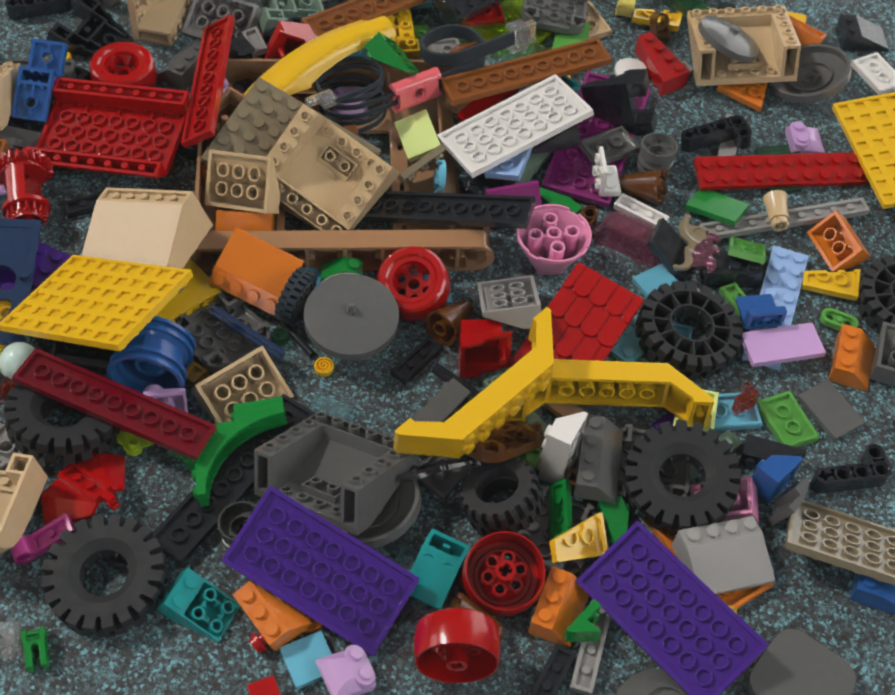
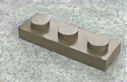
[397,144,446,184]

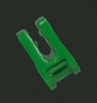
[21,625,50,673]

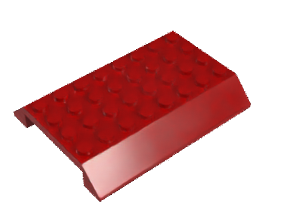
[26,77,190,179]

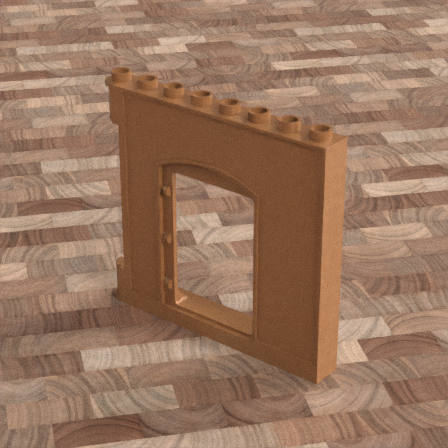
[192,58,494,273]

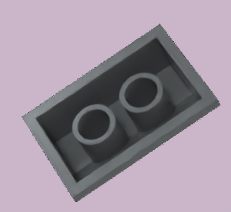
[157,40,201,90]

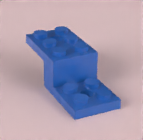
[10,38,68,123]

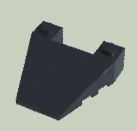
[46,0,133,57]
[581,69,657,136]

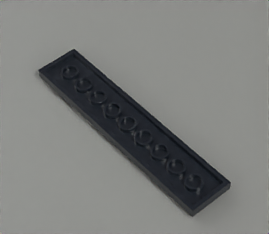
[361,191,536,229]
[153,393,315,565]

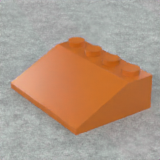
[208,227,305,316]

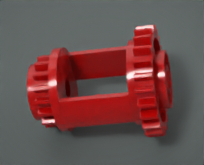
[0,148,54,227]

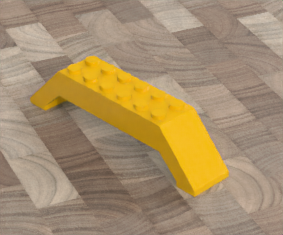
[393,307,554,458]
[505,359,714,428]

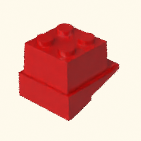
[264,20,318,59]
[458,319,512,380]

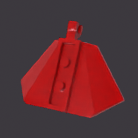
[41,451,126,526]

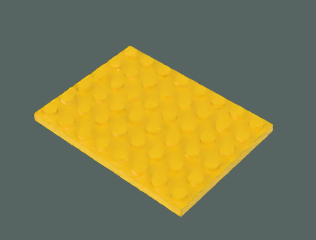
[832,92,895,209]
[0,255,193,352]

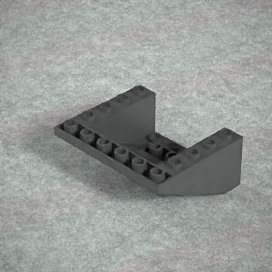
[254,411,420,536]

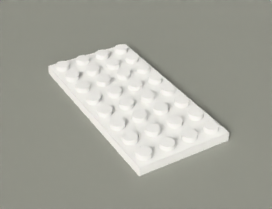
[437,74,594,178]

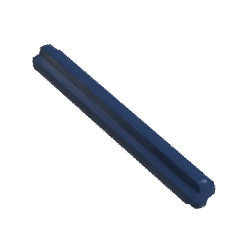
[209,306,286,359]

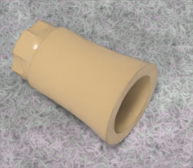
[762,190,789,232]

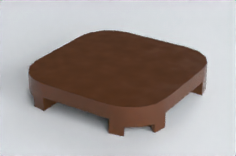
[445,419,543,463]

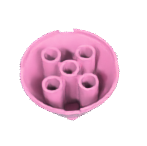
[516,204,592,276]

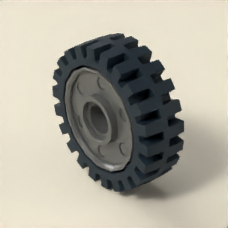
[275,267,318,326]

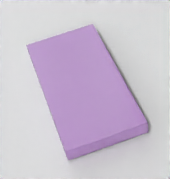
[741,322,826,367]

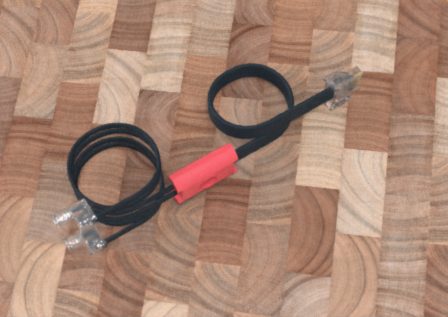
[305,19,537,134]

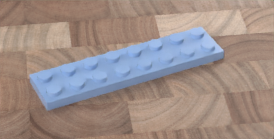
[742,245,809,370]

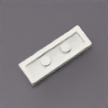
[613,193,669,229]

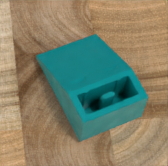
[410,528,471,610]
[156,567,241,643]

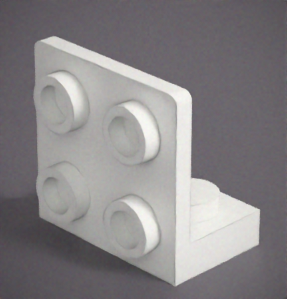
[592,147,621,197]

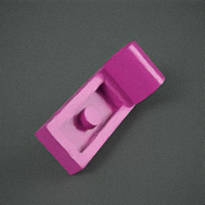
[10,513,76,565]

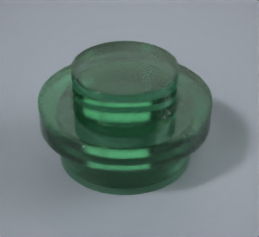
[270,327,290,346]

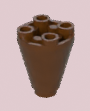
[619,169,668,205]

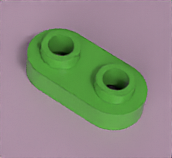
[820,308,859,331]

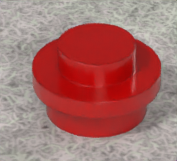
[248,632,268,654]

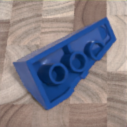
[849,573,895,615]

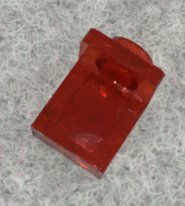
[731,381,759,415]

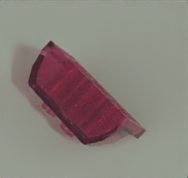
[591,211,662,268]

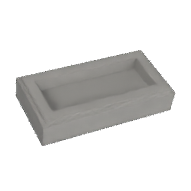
[241,26,268,58]

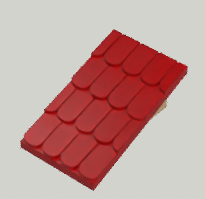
[510,262,644,367]

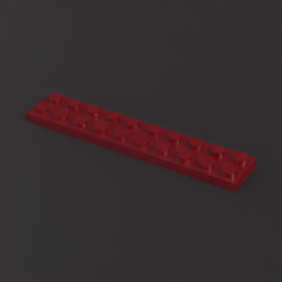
[12,348,217,461]

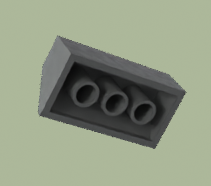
[574,414,623,504]

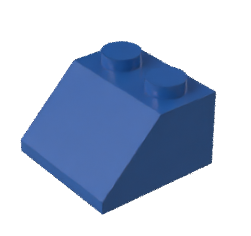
[751,455,803,504]

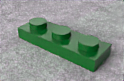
[549,479,572,540]

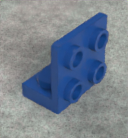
[735,294,787,329]

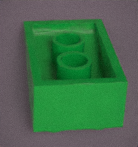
[364,32,420,75]

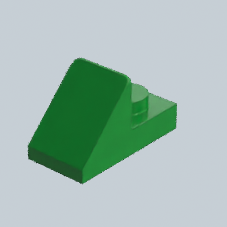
[564,599,601,642]

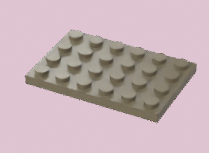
[785,500,895,585]

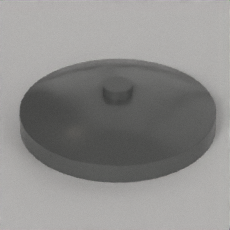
[698,16,759,62]

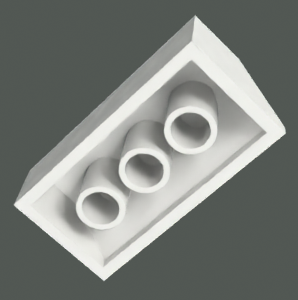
[537,412,588,484]

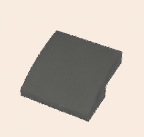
[766,477,809,526]

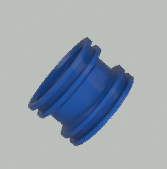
[107,316,196,394]

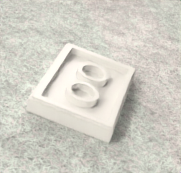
[851,52,895,95]

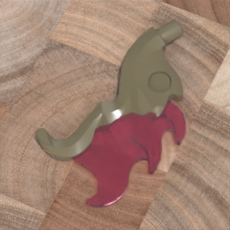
[673,214,721,274]

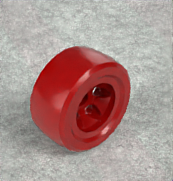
[90,42,157,87]
[377,246,451,322]
[462,531,546,617]
[413,608,500,683]

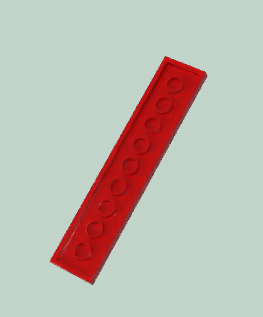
[181,14,235,148]
[693,152,867,191]

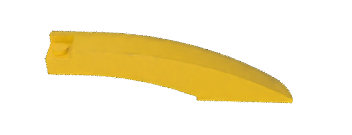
[244,16,396,95]

